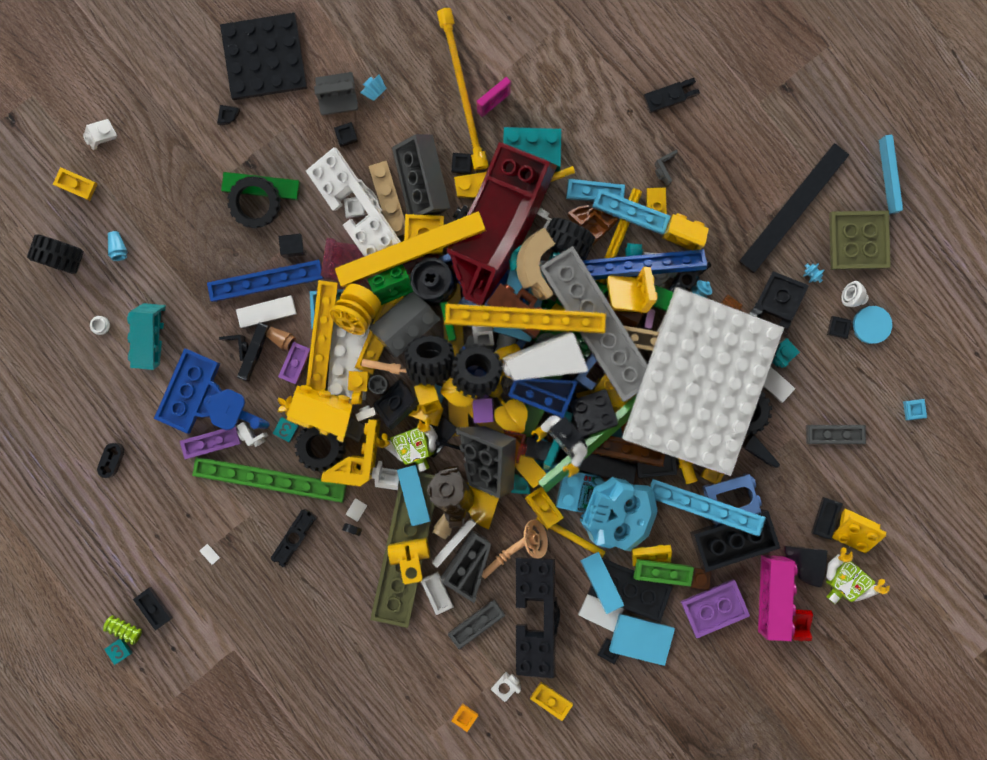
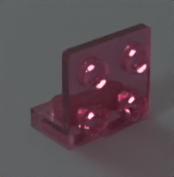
[320,238,364,284]

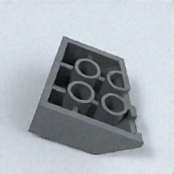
[455,426,516,499]

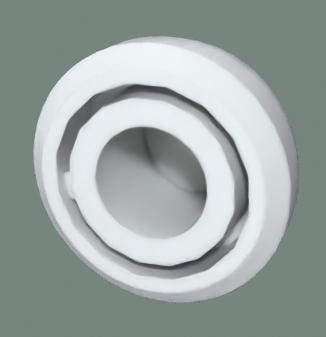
[841,281,869,307]

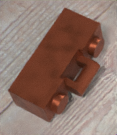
[486,283,542,339]

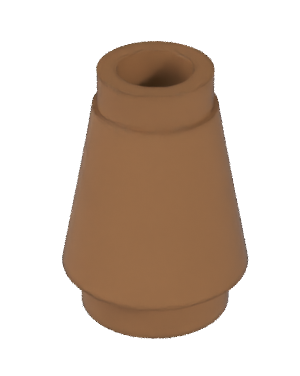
[266,327,296,351]

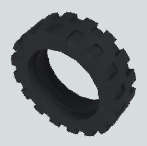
[227,176,281,228]

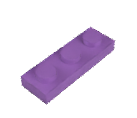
[180,425,242,459]

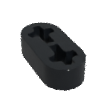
[97,443,124,478]

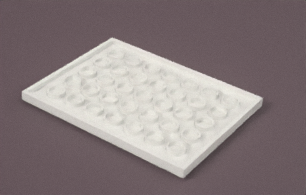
[622,288,784,476]

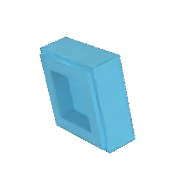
[903,399,927,420]

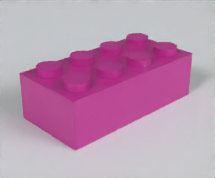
[758,555,797,641]

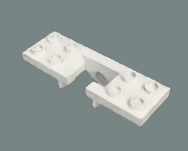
[306,147,401,257]

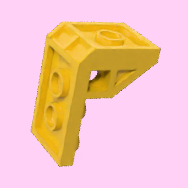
[321,419,381,486]

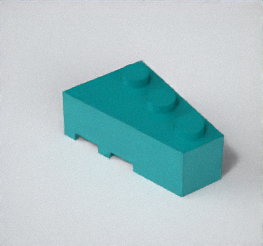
[127,303,166,370]

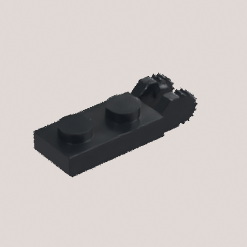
[644,78,700,114]

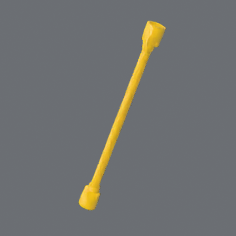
[437,8,489,171]

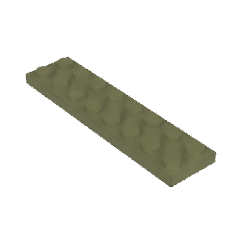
[370,471,435,628]

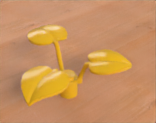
[440,344,528,433]

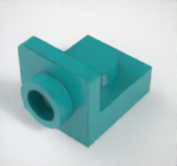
[773,338,800,368]

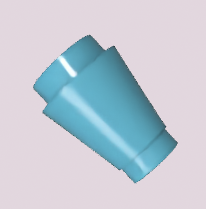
[107,231,128,261]

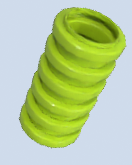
[103,615,142,645]

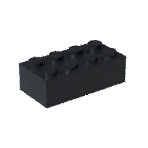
[690,509,780,572]

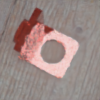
[503,429,528,464]

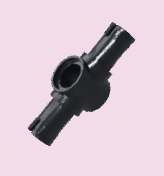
[667,259,712,292]

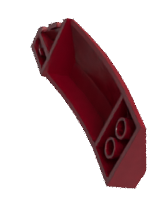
[447,142,557,306]

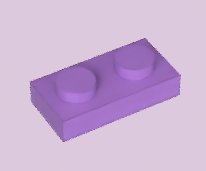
[278,342,310,385]

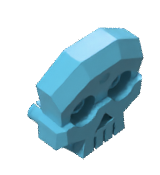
[580,477,658,552]

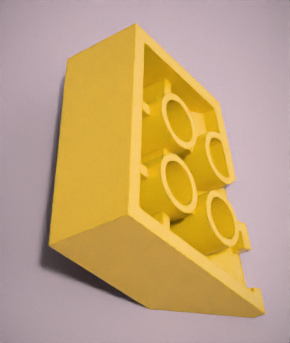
[287,385,353,442]

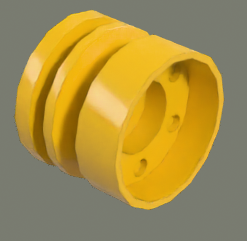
[330,284,381,335]

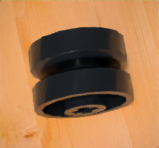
[410,258,457,306]

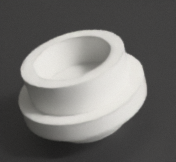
[90,316,110,335]

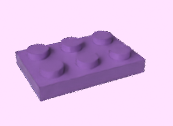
[680,579,750,638]

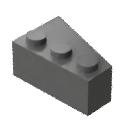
[440,529,491,603]

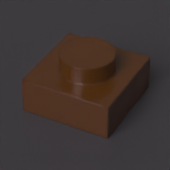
[689,567,712,590]

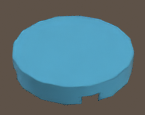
[852,306,892,344]

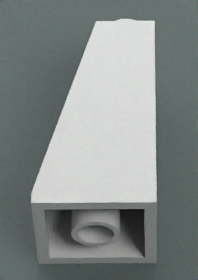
[502,331,588,380]

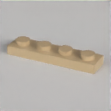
[369,161,405,237]

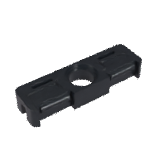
[237,322,270,381]
[271,509,317,567]

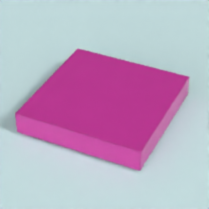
[477,76,511,117]

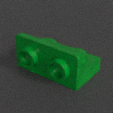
[368,264,414,305]

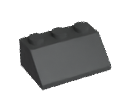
[369,292,441,357]

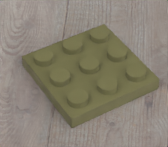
[829,211,891,270]

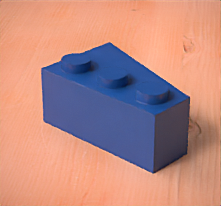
[508,378,578,418]

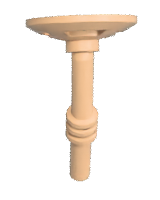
[482,520,548,579]

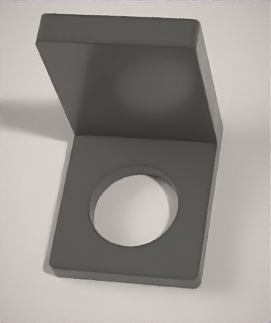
[654,150,678,187]

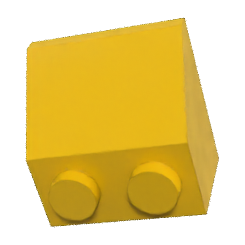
[662,213,709,250]

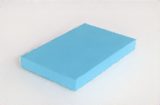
[609,613,675,666]

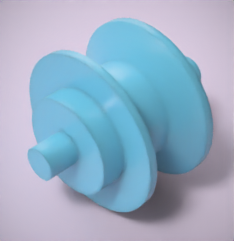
[803,263,825,283]
[691,280,712,298]

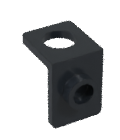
[219,335,249,361]

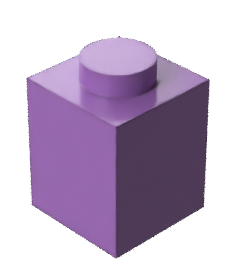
[472,395,495,423]

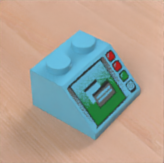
[556,472,601,513]

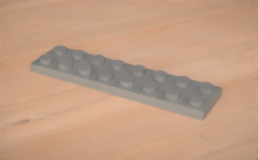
[540,246,648,402]

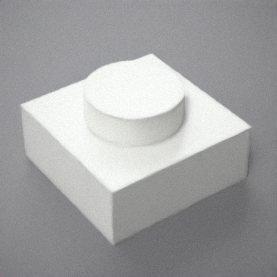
[355,405,378,422]

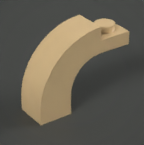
[516,228,555,301]

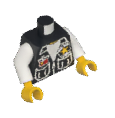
[531,415,588,477]

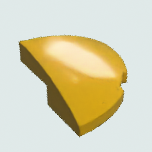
[467,482,499,529]

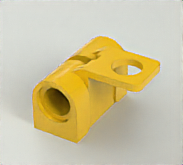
[388,537,430,584]

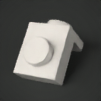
[83,119,117,150]
[236,422,268,447]
[372,461,400,490]

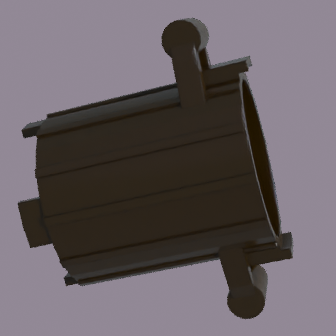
[427,466,474,528]

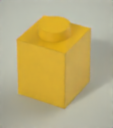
[414,383,442,415]

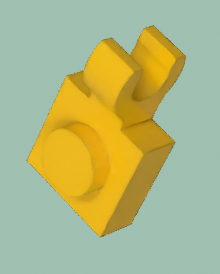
[348,371,370,405]

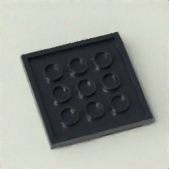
[220,12,307,101]

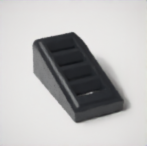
[742,435,780,468]

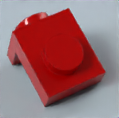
[792,609,813,641]

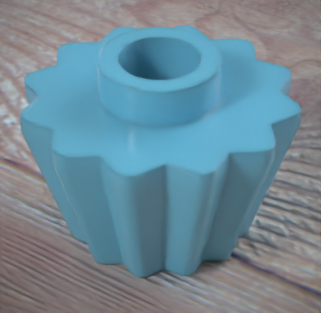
[360,75,386,101]

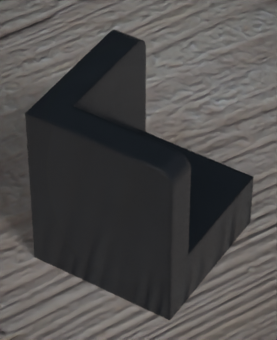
[278,233,307,258]

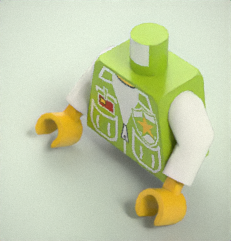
[376,418,438,472]
[826,547,890,605]

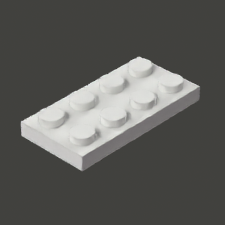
[328,322,371,400]

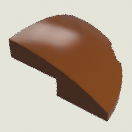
[567,205,620,245]

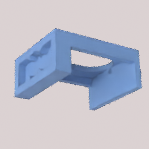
[573,353,597,391]
[702,473,762,525]

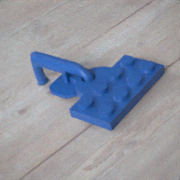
[154,348,270,434]

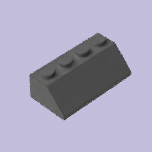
[392,134,450,215]

